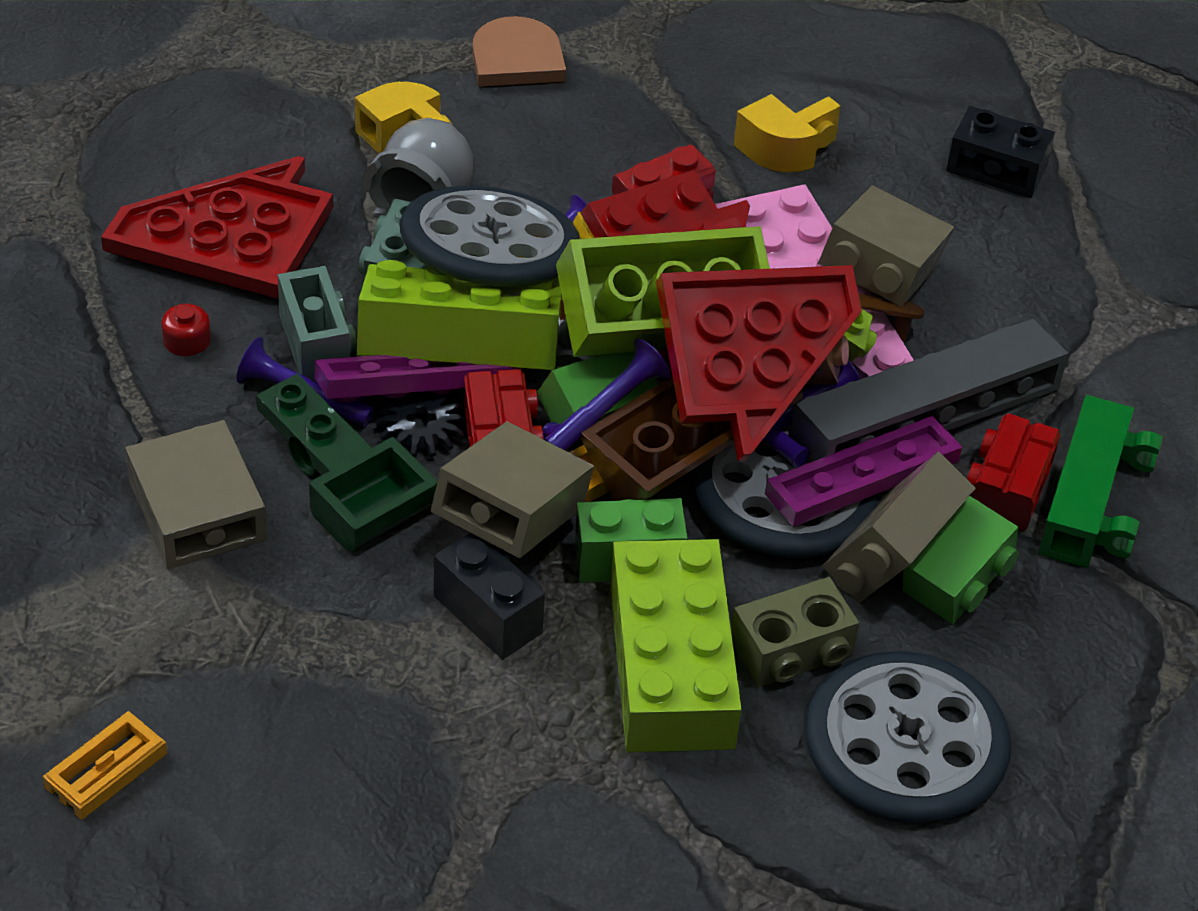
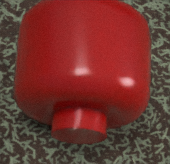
[161,303,211,356]

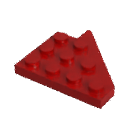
[101,156,333,299]
[580,170,750,371]
[656,265,862,462]

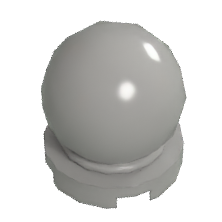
[362,118,474,218]

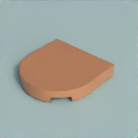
[472,16,566,87]

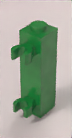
[1038,394,1163,568]

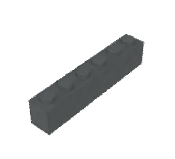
[788,318,1069,463]

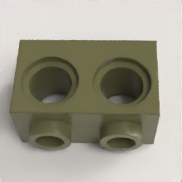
[731,576,859,688]

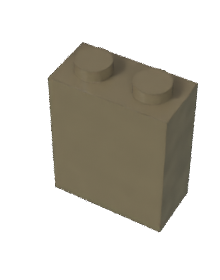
[818,185,955,306]
[125,420,267,569]
[431,421,594,558]
[822,451,976,603]

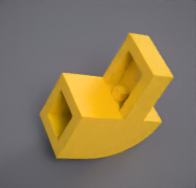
[355,82,452,153]
[734,94,841,172]

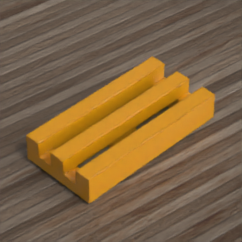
[42,711,167,820]

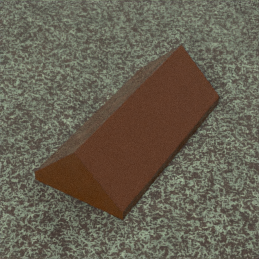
[581,376,803,501]

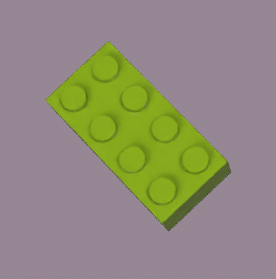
[556,226,770,357]
[357,260,562,370]
[610,539,741,753]

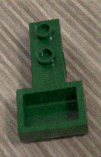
[256,373,438,551]

